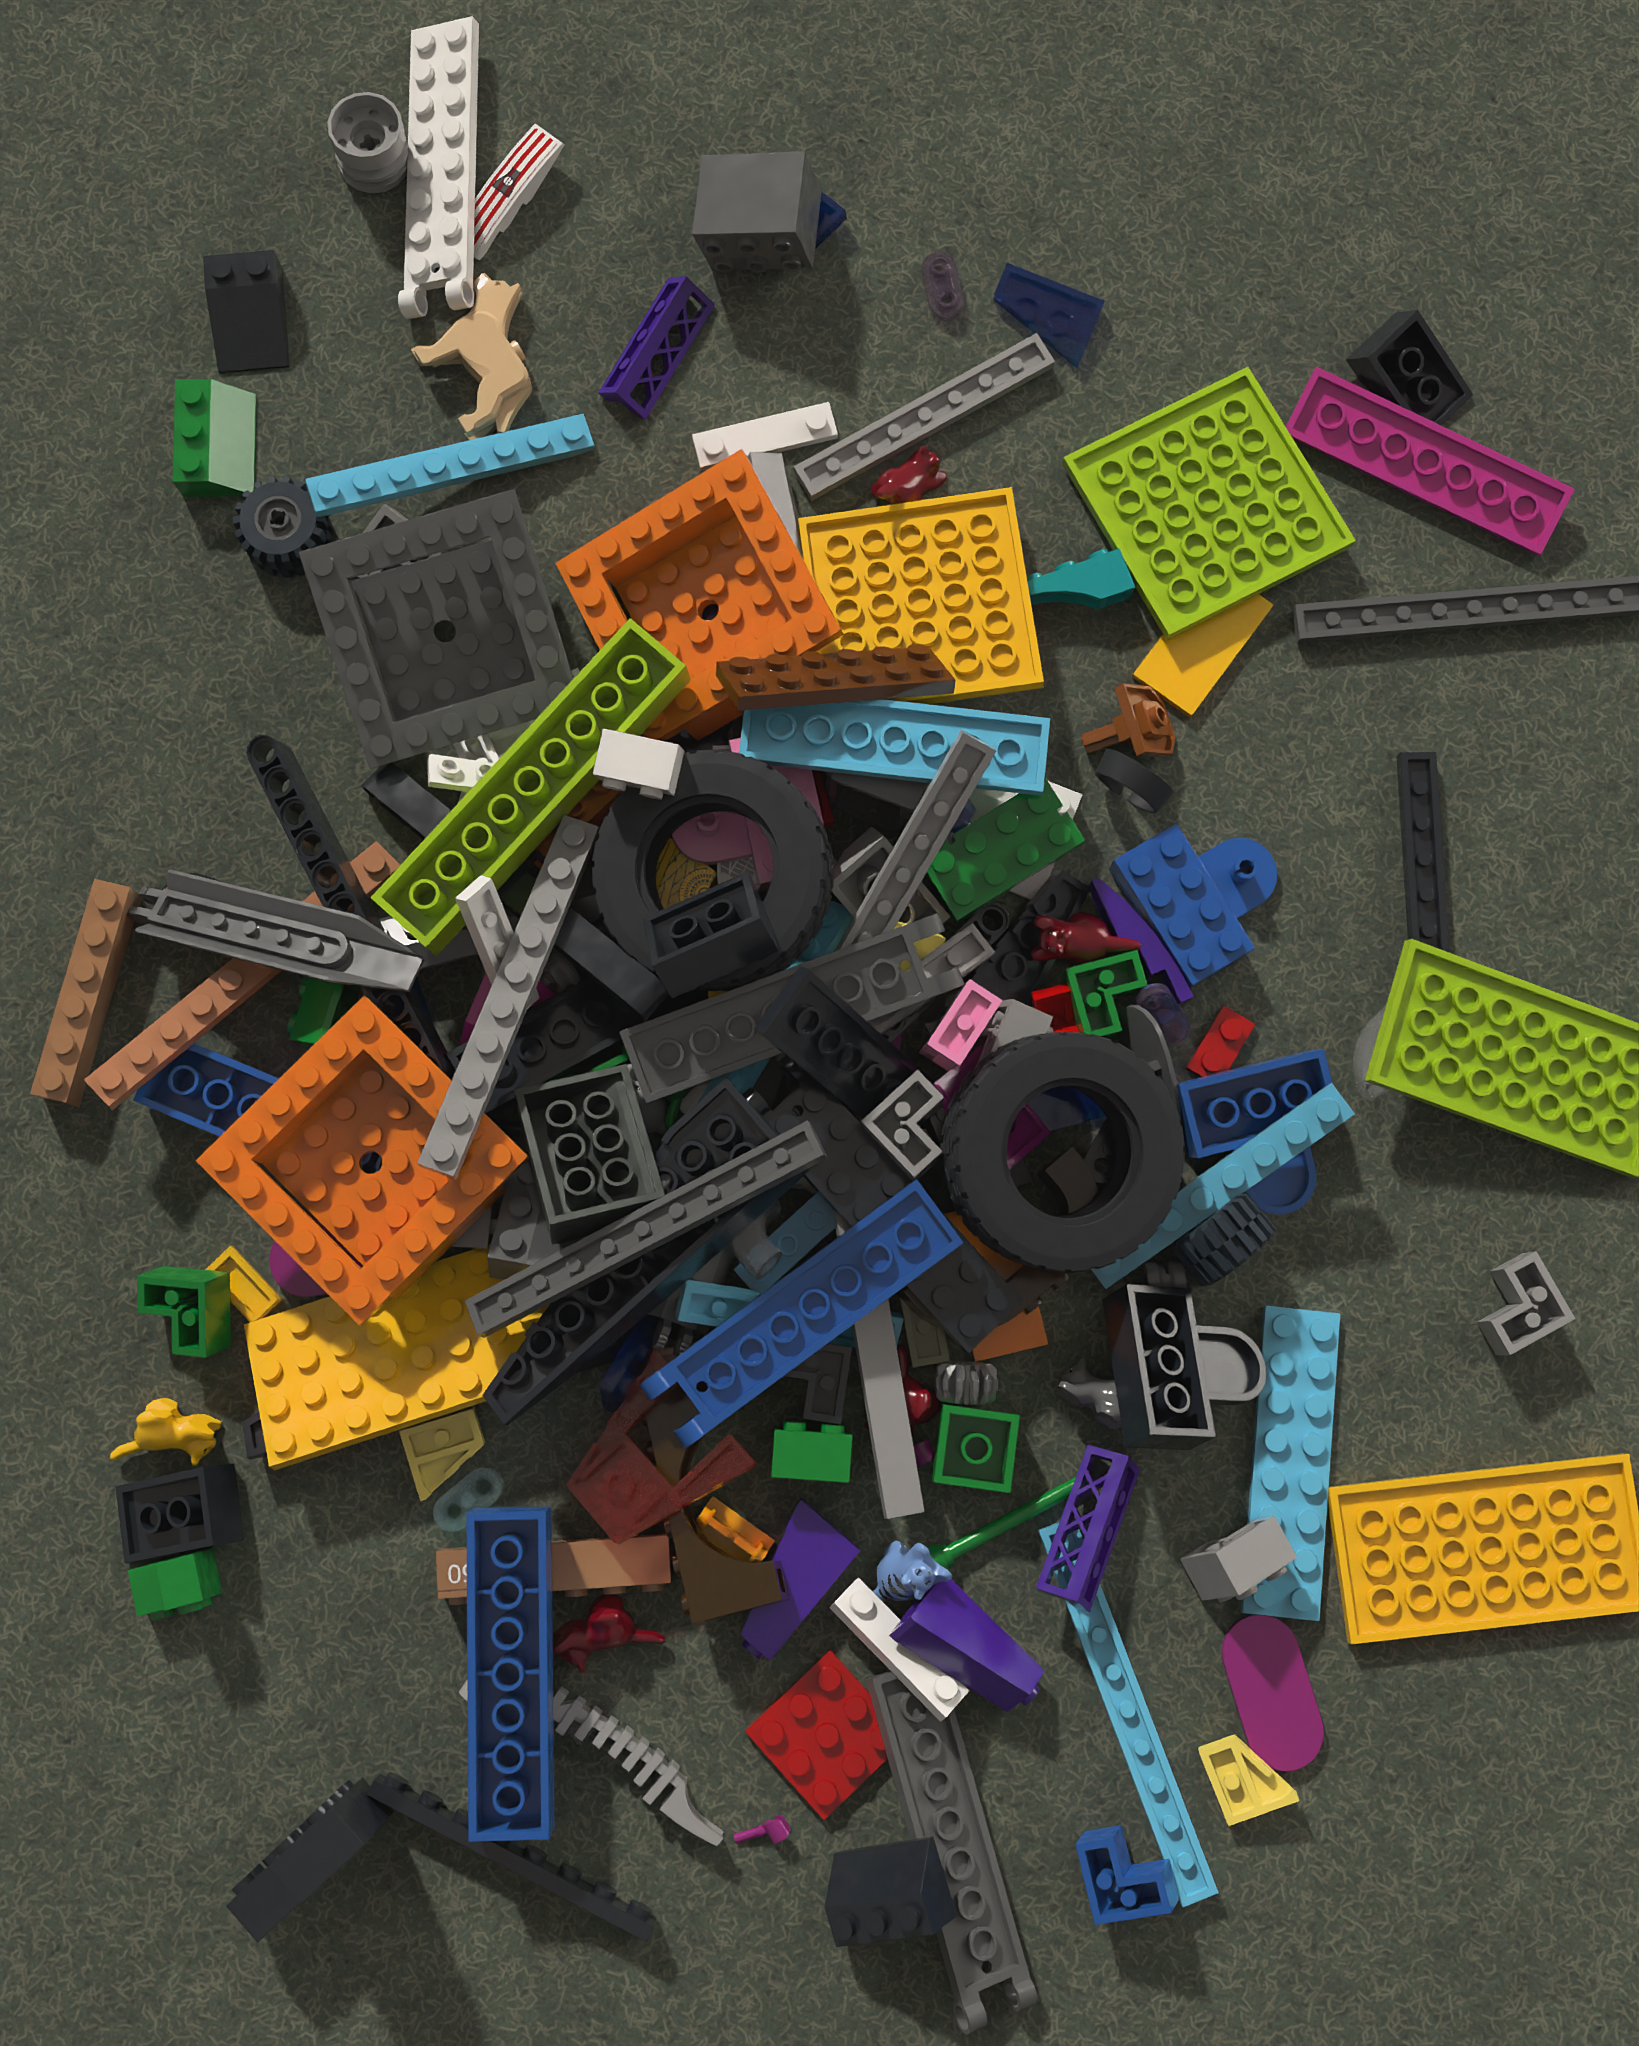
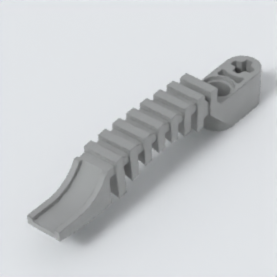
[459,1680,724,1846]

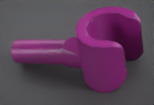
[913,1439,934,1466]
[734,1815,791,1844]

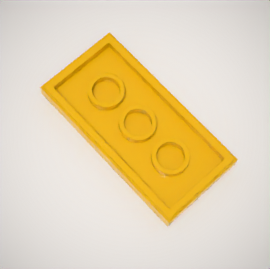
[1132,594,1273,718]

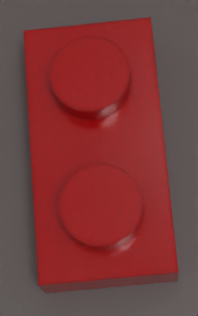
[1186,1005,1255,1077]

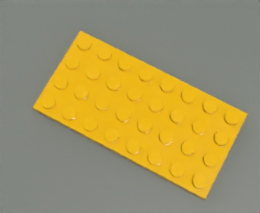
[244,1244,550,1470]
[1327,1453,1639,1644]

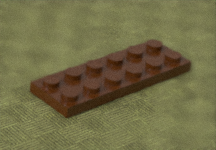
[716,644,956,711]

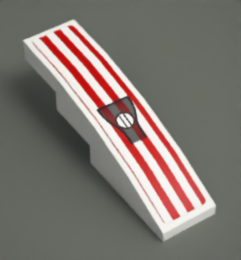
[474,124,565,260]

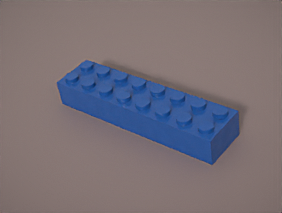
[133,1043,382,1174]
[466,1506,555,1842]

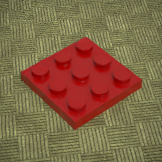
[745,1649,888,1820]

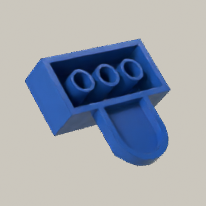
[1109,823,1277,989]
[1177,1049,1333,1215]

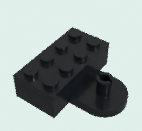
[1102,1284,1266,1450]

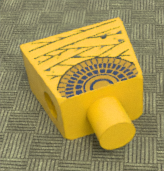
[656,838,717,909]

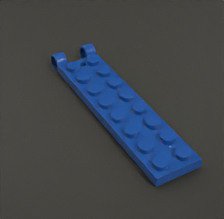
[639,1179,964,1448]

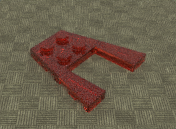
[566,1350,758,1545]

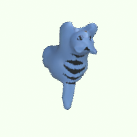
[872,1540,952,1602]

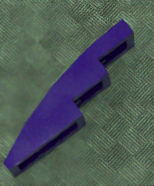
[1089,878,1194,1008]

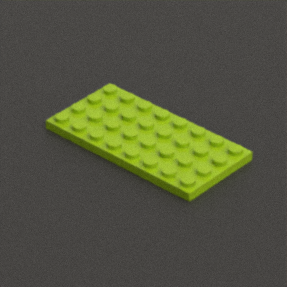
[1365,939,1639,1178]

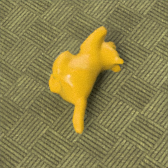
[110,1398,222,1466]

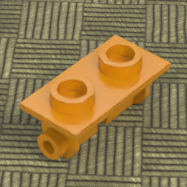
[696,1496,775,1563]

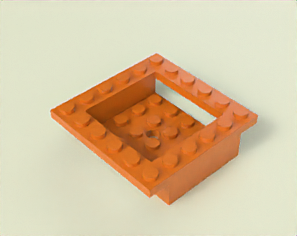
[556,449,844,741]
[196,995,530,1326]

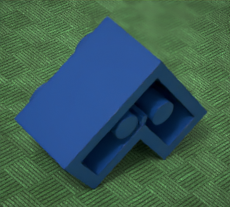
[1075,1825,1179,1925]

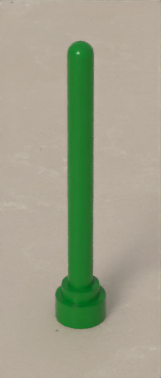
[927,1477,1089,1571]

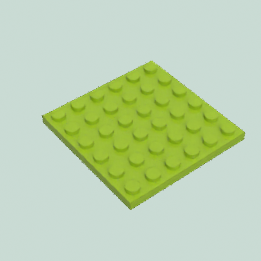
[1062,367,1356,640]

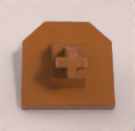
[1082,683,1176,758]

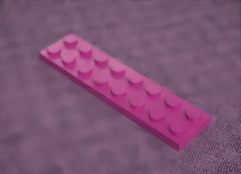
[1286,366,1575,556]

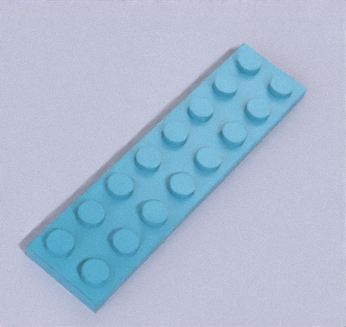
[739,699,1050,796]
[1241,1306,1340,1621]

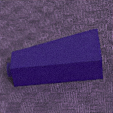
[740,1498,860,1660]
[889,1579,1045,1712]

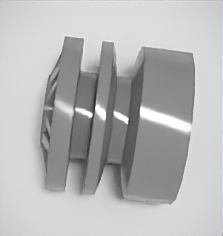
[327,92,408,193]

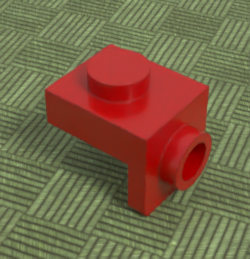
[1031,983,1080,1033]

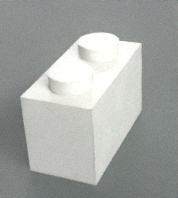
[593,729,684,800]

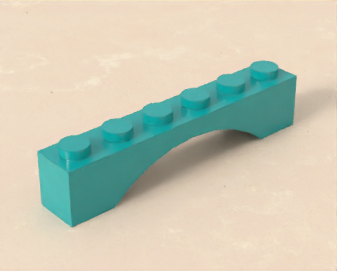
[1027,548,1135,610]

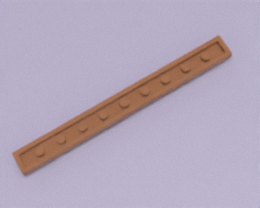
[84,841,400,1111]

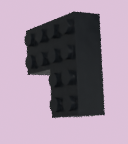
[226,1777,393,1943]

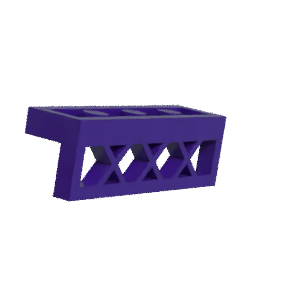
[598,276,715,419]
[1036,1445,1140,1613]

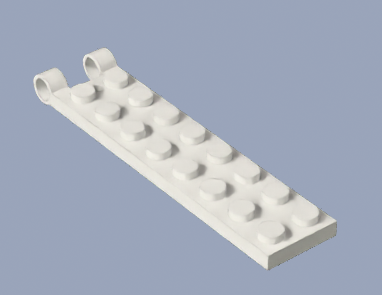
[398,16,479,319]

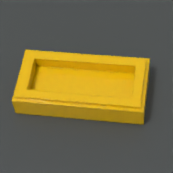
[205,1246,284,1323]

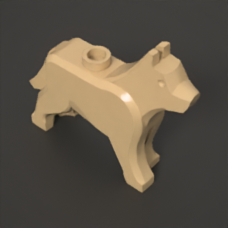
[411,273,532,441]

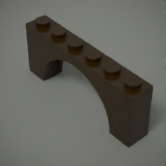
[638,1381,790,1624]

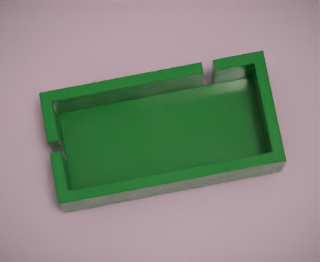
[925,777,1085,923]

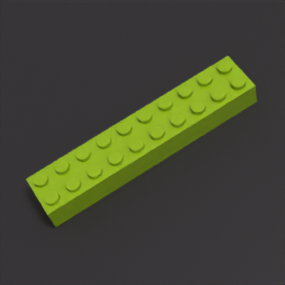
[370,618,691,956]

